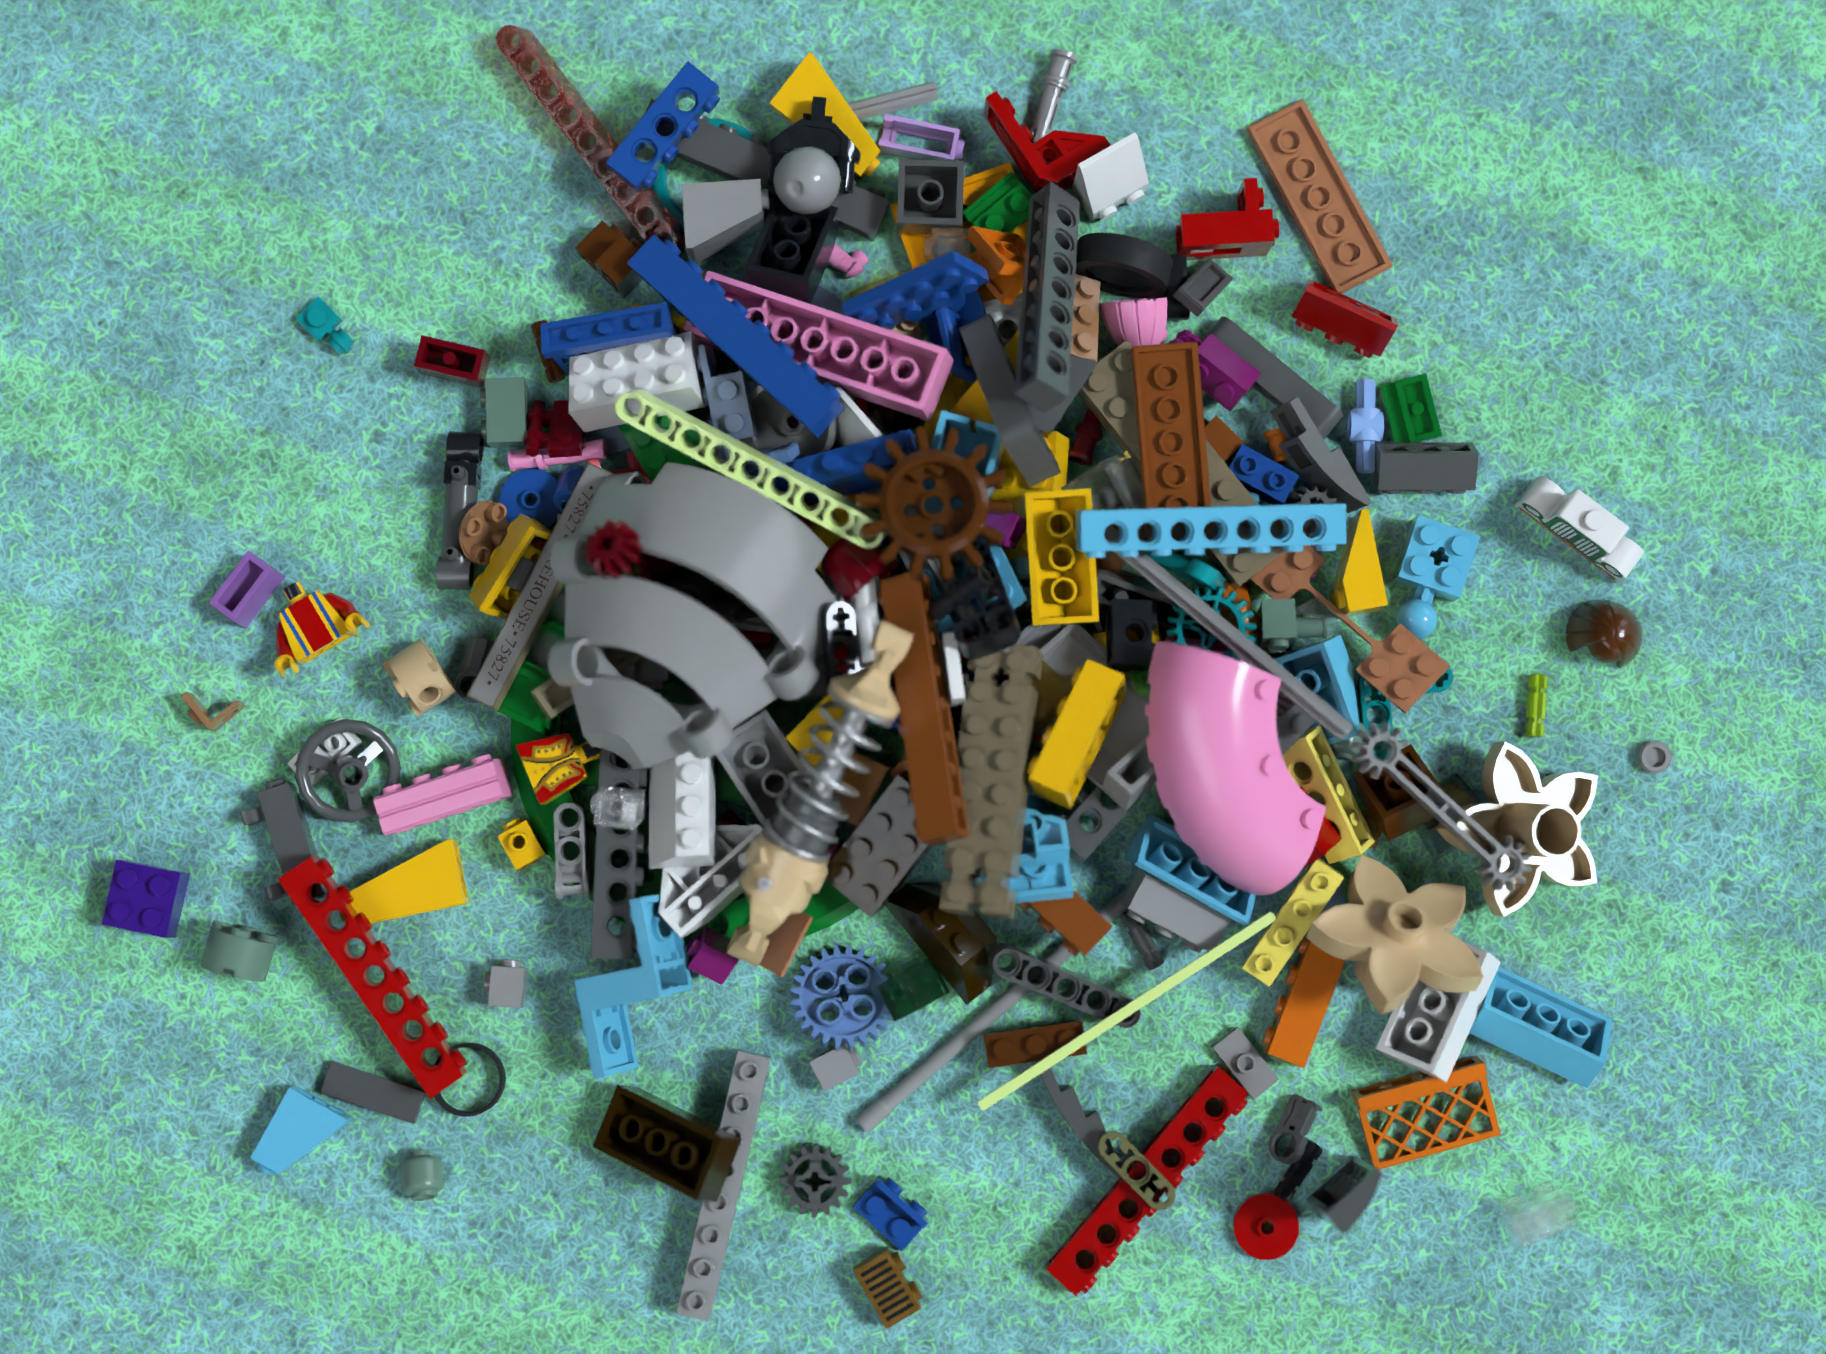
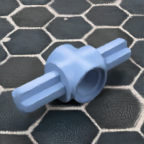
[1347,378,1384,474]

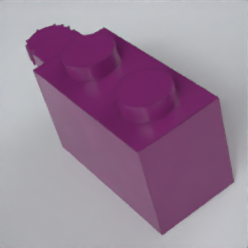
[1168,329,1261,412]

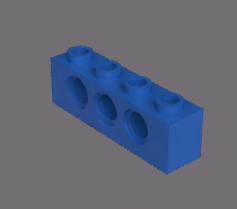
[606,61,720,193]

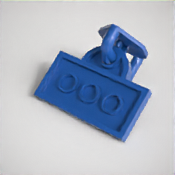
[842,250,989,384]

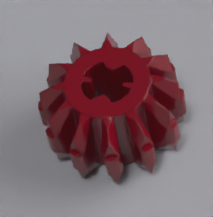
[582,519,643,580]

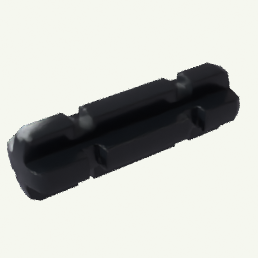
[1275,1140,1323,1201]

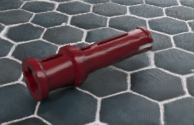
[1068,408,1103,466]

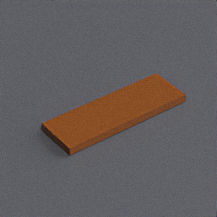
[1131,342,1214,541]

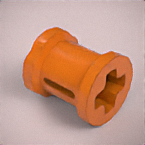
[1263,428,1289,464]

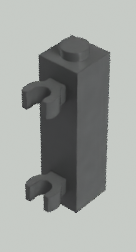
[240,779,327,905]

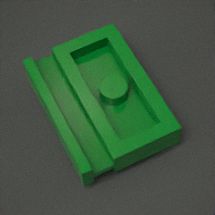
[963,171,1033,233]
[1380,373,1443,443]

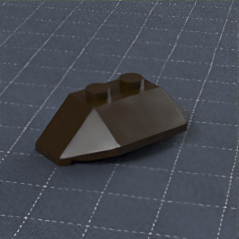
[885,883,997,1005]

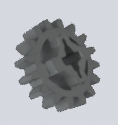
[779,1143,851,1217]

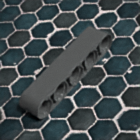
[1202,316,1344,440]
[987,943,1141,1028]

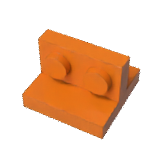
[965,226,1026,306]

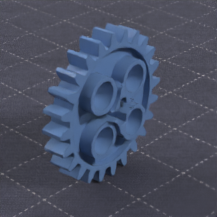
[790,945,897,1052]

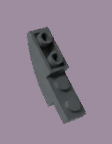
[1270,397,1372,513]

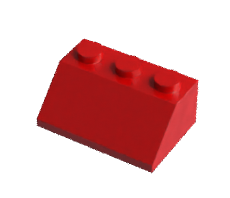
[1291,278,1398,358]

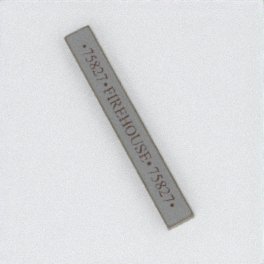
[467,462,613,712]

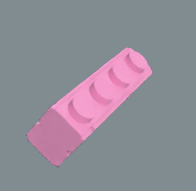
[373,754,514,835]

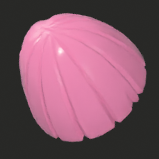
[1100,297,1168,346]

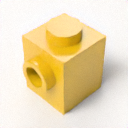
[497,818,549,871]

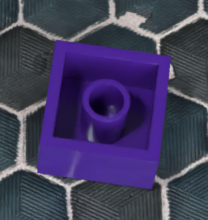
[101,860,190,938]

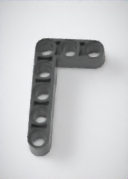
[959,314,1061,487]

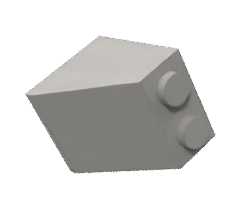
[682,179,771,263]

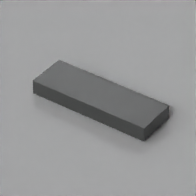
[320,1061,426,1124]

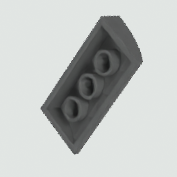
[1306,1156,1382,1234]

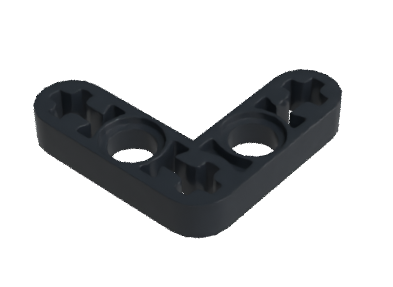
[821,602,896,692]

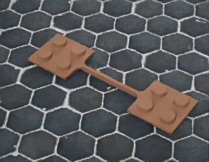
[1250,519,1450,714]
[759,752,888,978]

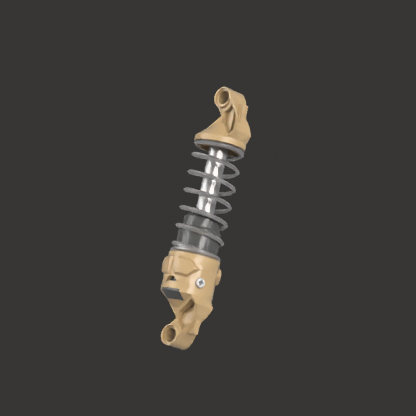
[726,620,914,967]

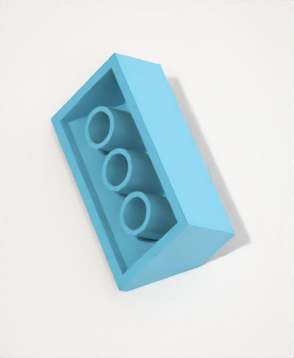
[1469,967,1612,1088]

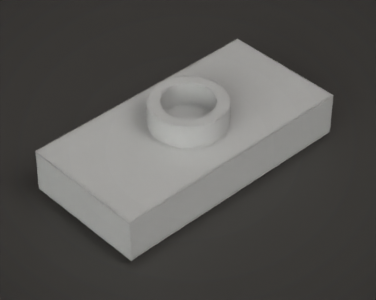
[1212,1027,1279,1100]

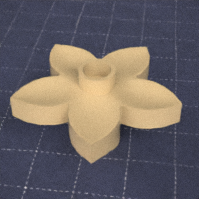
[1436,742,1598,917]
[1306,855,1484,1015]

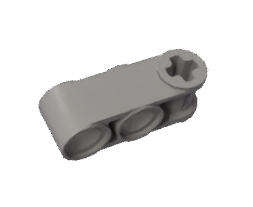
[553,802,591,899]

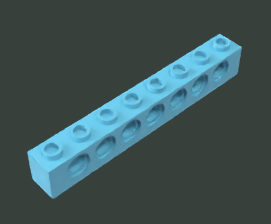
[1075,503,1346,558]

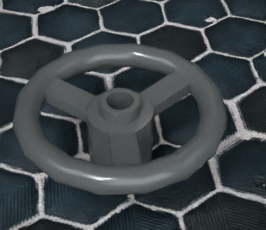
[295,719,401,823]

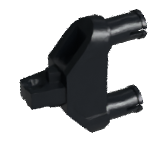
[767,96,861,194]

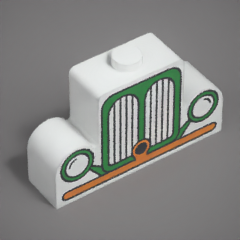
[1514,476,1644,583]

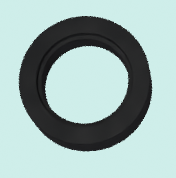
[1076,233,1173,298]

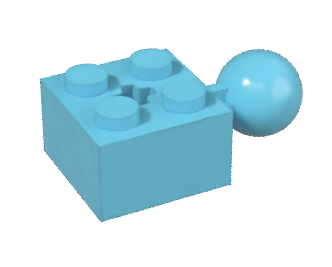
[1392,515,1481,640]

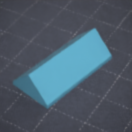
[1124,814,1256,927]

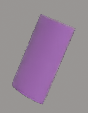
[209,550,286,628]

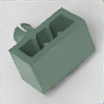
[1257,599,1327,656]

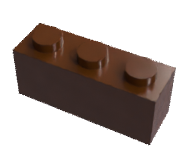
[983,1019,1087,1068]

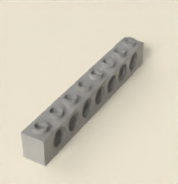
[676,1049,772,1322]

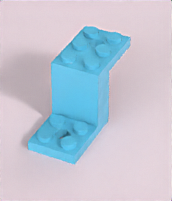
[574,894,693,1079]

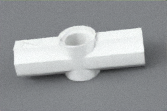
[849,576,886,667]

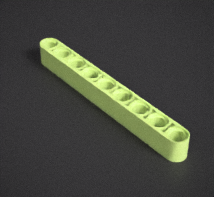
[615,389,887,549]

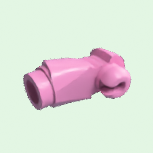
[827,243,868,278]

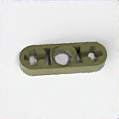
[1097,1130,1175,1210]

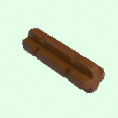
[531,320,565,383]

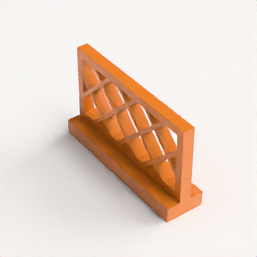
[1351,1056,1501,1170]

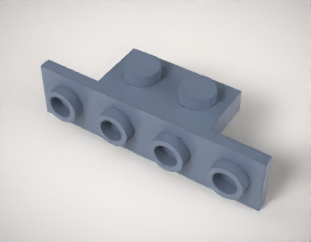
[696,345,757,476]

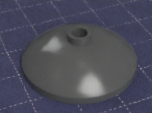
[742,385,837,460]

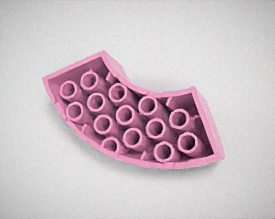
[1145,641,1327,896]

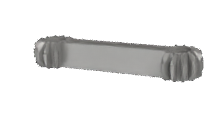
[1351,722,1532,892]

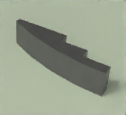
[1039,1067,1120,1177]

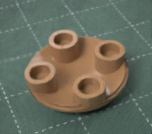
[459,500,510,565]

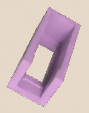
[878,114,965,161]

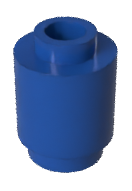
[553,466,585,512]

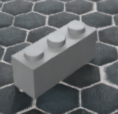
[1121,869,1231,954]

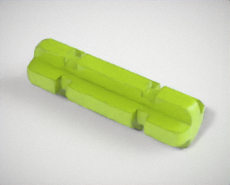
[1525,674,1548,738]

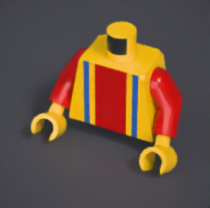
[274,582,370,678]

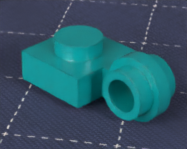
[296,296,354,355]

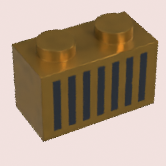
[853,1247,923,1329]

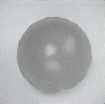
[773,146,841,214]

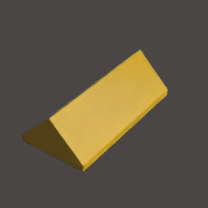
[1025,488,1099,626]

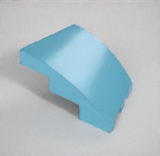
[1009,808,1074,903]

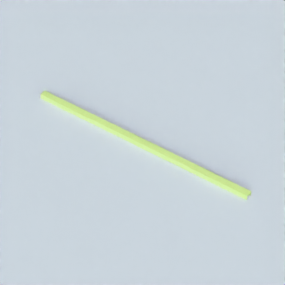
[977,911,1276,1111]

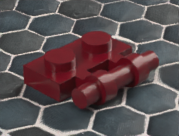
[524,400,585,458]

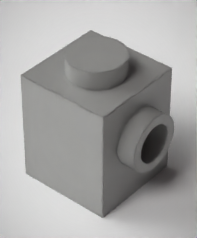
[484,959,529,1008]

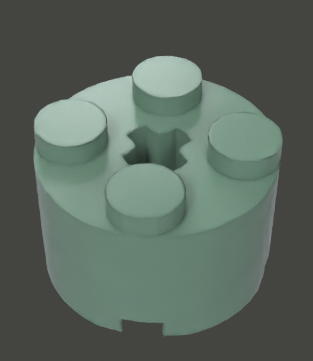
[201,920,278,982]

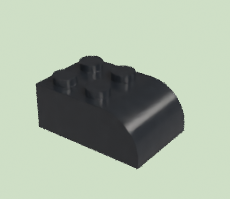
[745,195,839,304]

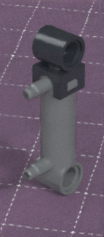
[436,431,484,590]

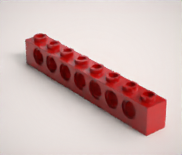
[278,855,467,1099]
[1044,1065,1249,1296]

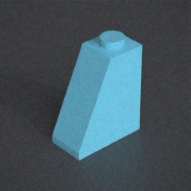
[250,1085,353,1176]

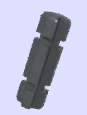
[1120,909,1164,970]

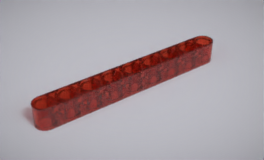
[496,25,686,256]

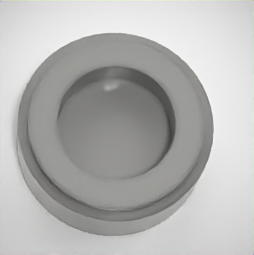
[1637,741,1672,774]

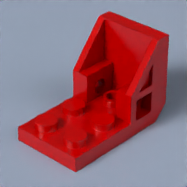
[984,91,1111,193]

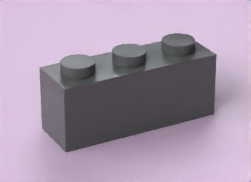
[1373,442,1479,494]

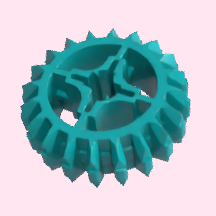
[1166,586,1257,662]

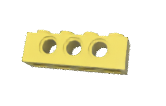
[1282,725,1375,864]
[1242,859,1344,987]

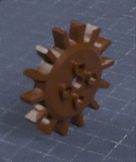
[855,427,1012,582]

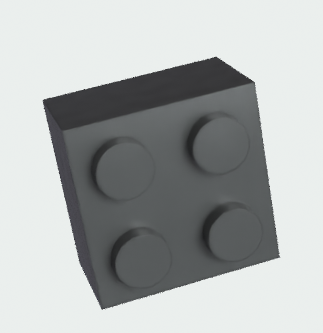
[897,159,964,235]

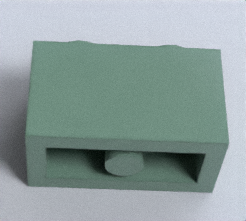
[480,377,529,448]

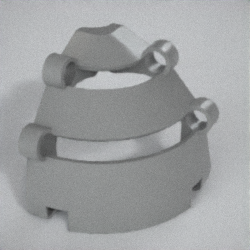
[548,463,851,769]

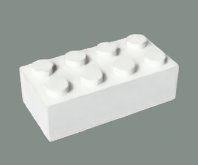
[569,331,706,432]
[1376,942,1501,1083]

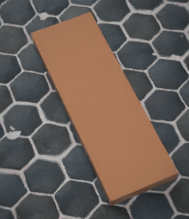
[1246,99,1393,294]

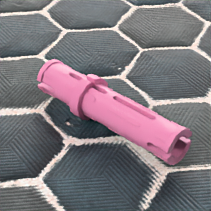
[508,438,608,471]

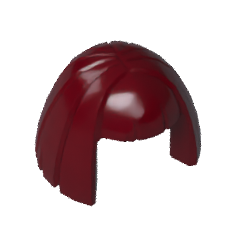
[821,538,899,602]

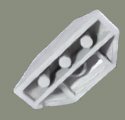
[659,825,763,938]

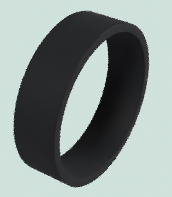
[434,1043,506,1117]

